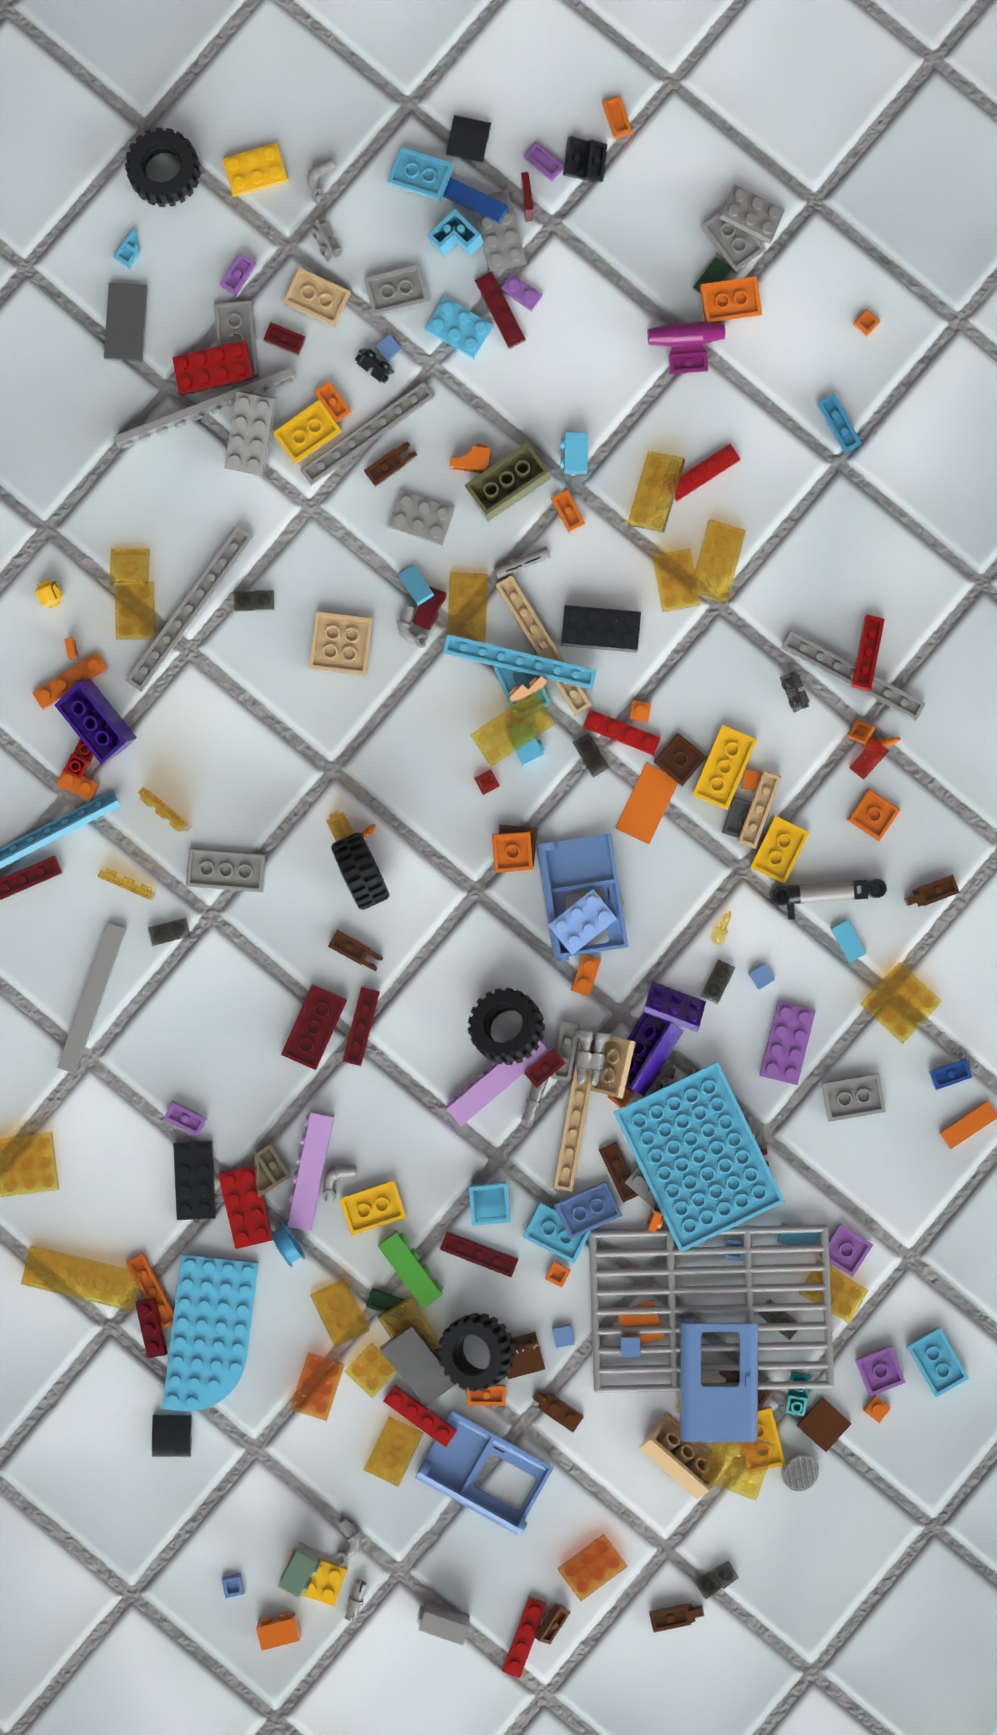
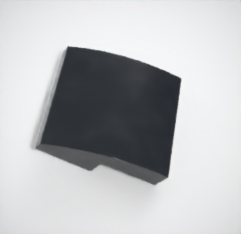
[446,115,491,162]
[563,136,608,182]
[152,1415,192,1457]

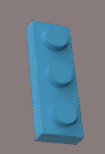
[817,393,862,454]

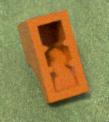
[449,444,491,474]

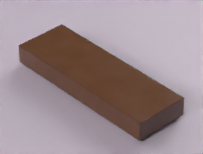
[599,1142,639,1203]

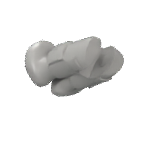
[575,1029,611,1086]

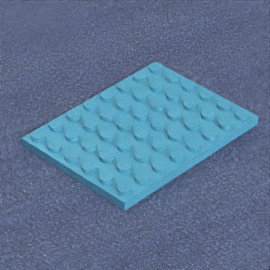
[613,1062,785,1253]

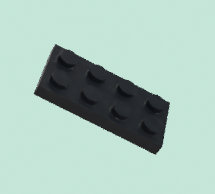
[173,1141,216,1220]

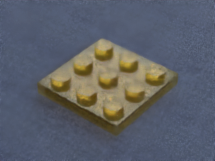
[860,962,942,1044]
[0,1132,59,1197]
[700,1437,775,1501]

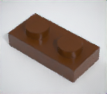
[534,1604,571,1644]

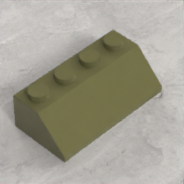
[464,442,551,521]

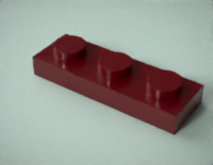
[135,1298,168,1358]

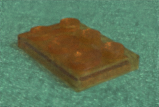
[290,1352,345,1421]
[558,1534,627,1601]

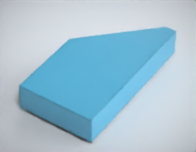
[113,228,140,269]

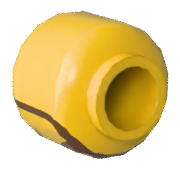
[35,579,63,609]

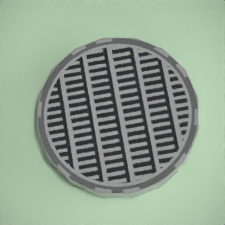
[781,1452,819,1491]

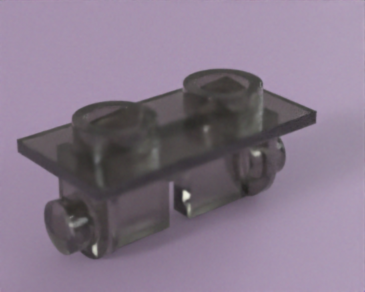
[780,671,810,713]

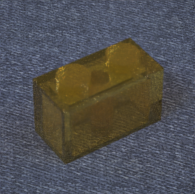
[326,811,355,841]

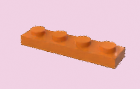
[32,652,108,710]

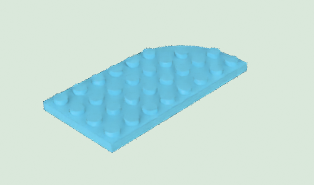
[162,1254,259,1411]

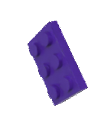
[643,981,706,1032]

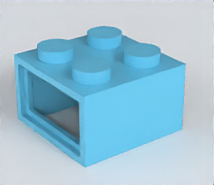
[469,1181,511,1226]

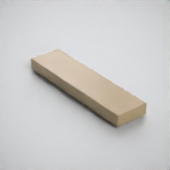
[737,770,782,849]

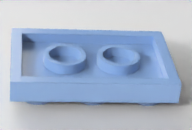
[548,889,617,955]

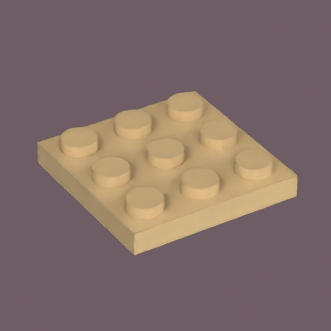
[309,611,373,676]

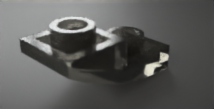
[234,590,274,611]
[572,733,609,777]
[148,918,191,946]
[700,959,736,1004]
[648,1062,676,1095]
[758,1298,798,1340]
[694,1561,739,1599]

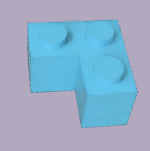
[427,209,483,256]

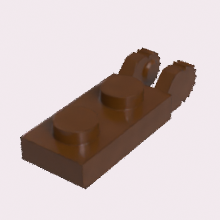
[364,442,417,487]
[328,930,384,971]

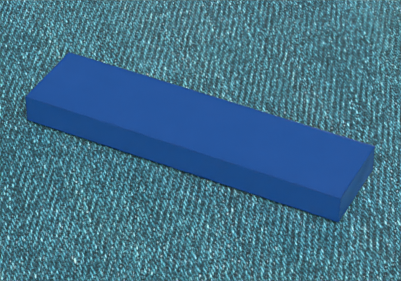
[443,177,509,224]

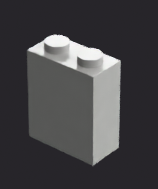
[416,1601,470,1645]

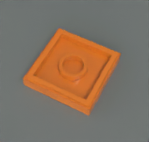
[847,789,901,841]
[492,832,533,873]
[618,1300,665,1345]

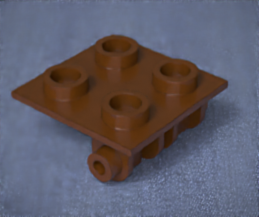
[507,1332,545,1379]

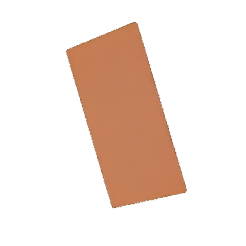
[615,763,678,844]

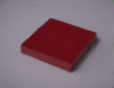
[521,172,533,222]

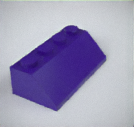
[55,678,137,765]
[626,1012,684,1096]

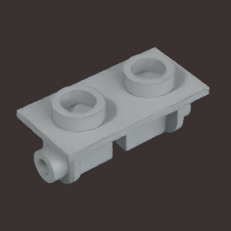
[311,219,342,262]

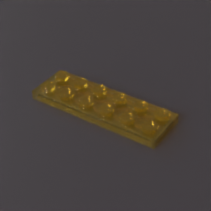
[21,1246,142,1311]

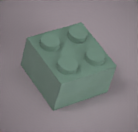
[278,1542,321,1598]

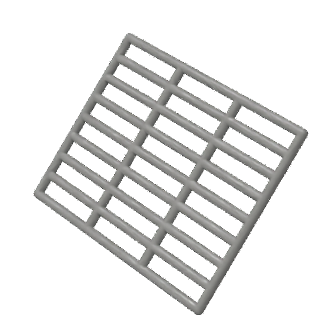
[589,1224,834,1393]

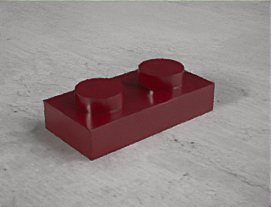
[263,322,306,356]
[524,1048,566,1088]

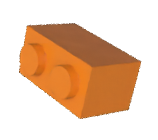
[256,1612,301,1651]

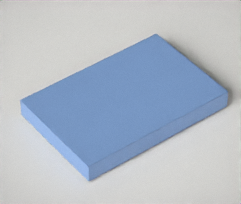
[554,1181,622,1240]

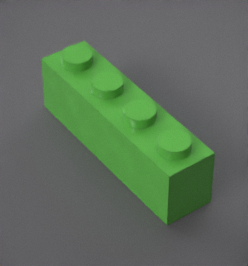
[378,1231,443,1309]

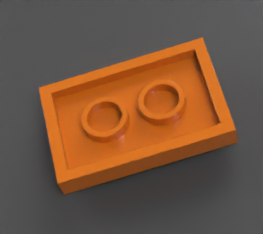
[700,276,762,322]

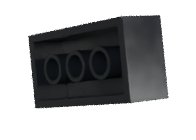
[561,605,641,653]

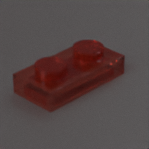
[849,738,889,780]

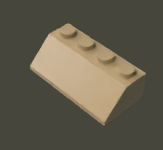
[639,1413,725,1499]

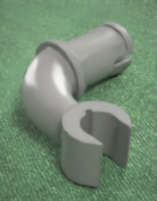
[307,158,335,204]
[396,605,428,648]
[323,1164,356,1202]
[334,1518,361,1566]

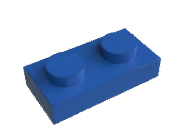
[929,1059,972,1090]

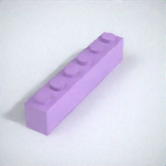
[446,1041,549,1126]
[285,1111,334,1231]

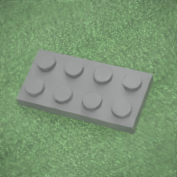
[474,189,527,273]

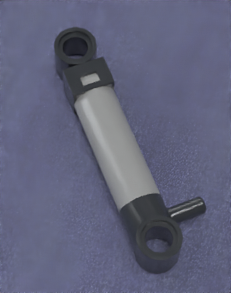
[769,879,887,920]

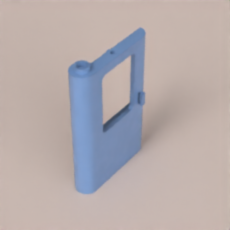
[536,833,628,962]
[680,1318,758,1442]
[415,1411,554,1535]

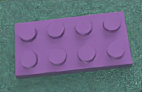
[759,1001,816,1085]

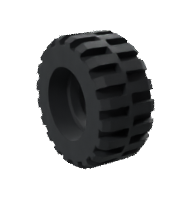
[125,127,201,207]
[331,832,390,910]
[468,988,545,1065]
[438,1313,515,1392]

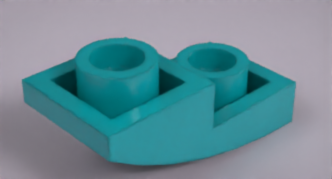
[785,1371,811,1416]

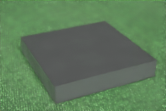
[722,796,771,845]

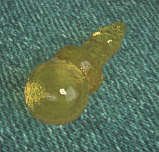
[711,911,731,945]

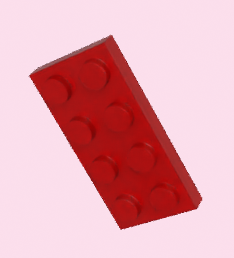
[172,340,253,396]
[218,1165,273,1249]

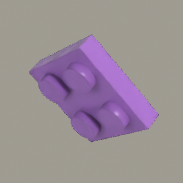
[819,1223,873,1277]
[855,1345,906,1397]

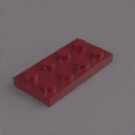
[281,984,347,1070]

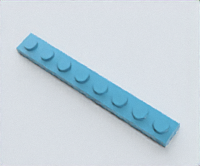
[443,634,597,690]
[0,790,121,868]

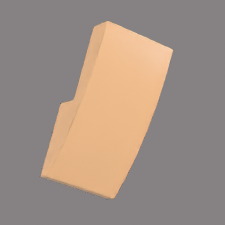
[509,676,547,702]

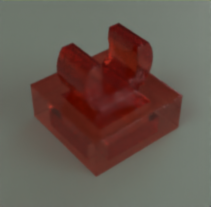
[474,769,500,795]

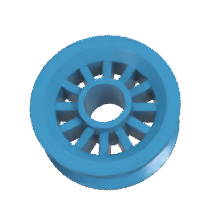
[270,1222,305,1267]

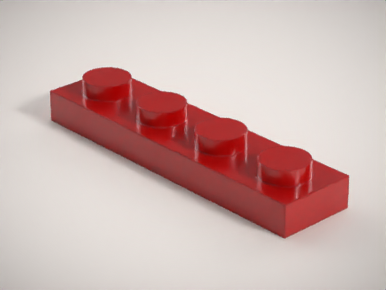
[666,444,741,502]
[851,614,885,691]
[583,709,661,756]
[383,1385,457,1447]
[502,1597,547,1678]

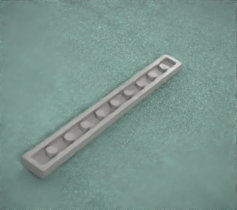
[113,368,296,448]
[125,526,253,692]

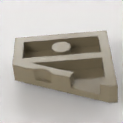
[253,1144,291,1197]

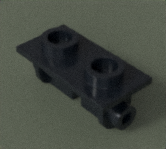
[355,348,394,384]

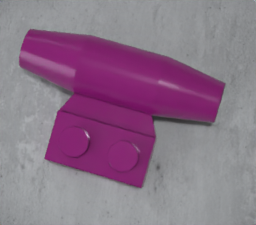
[648,321,725,375]

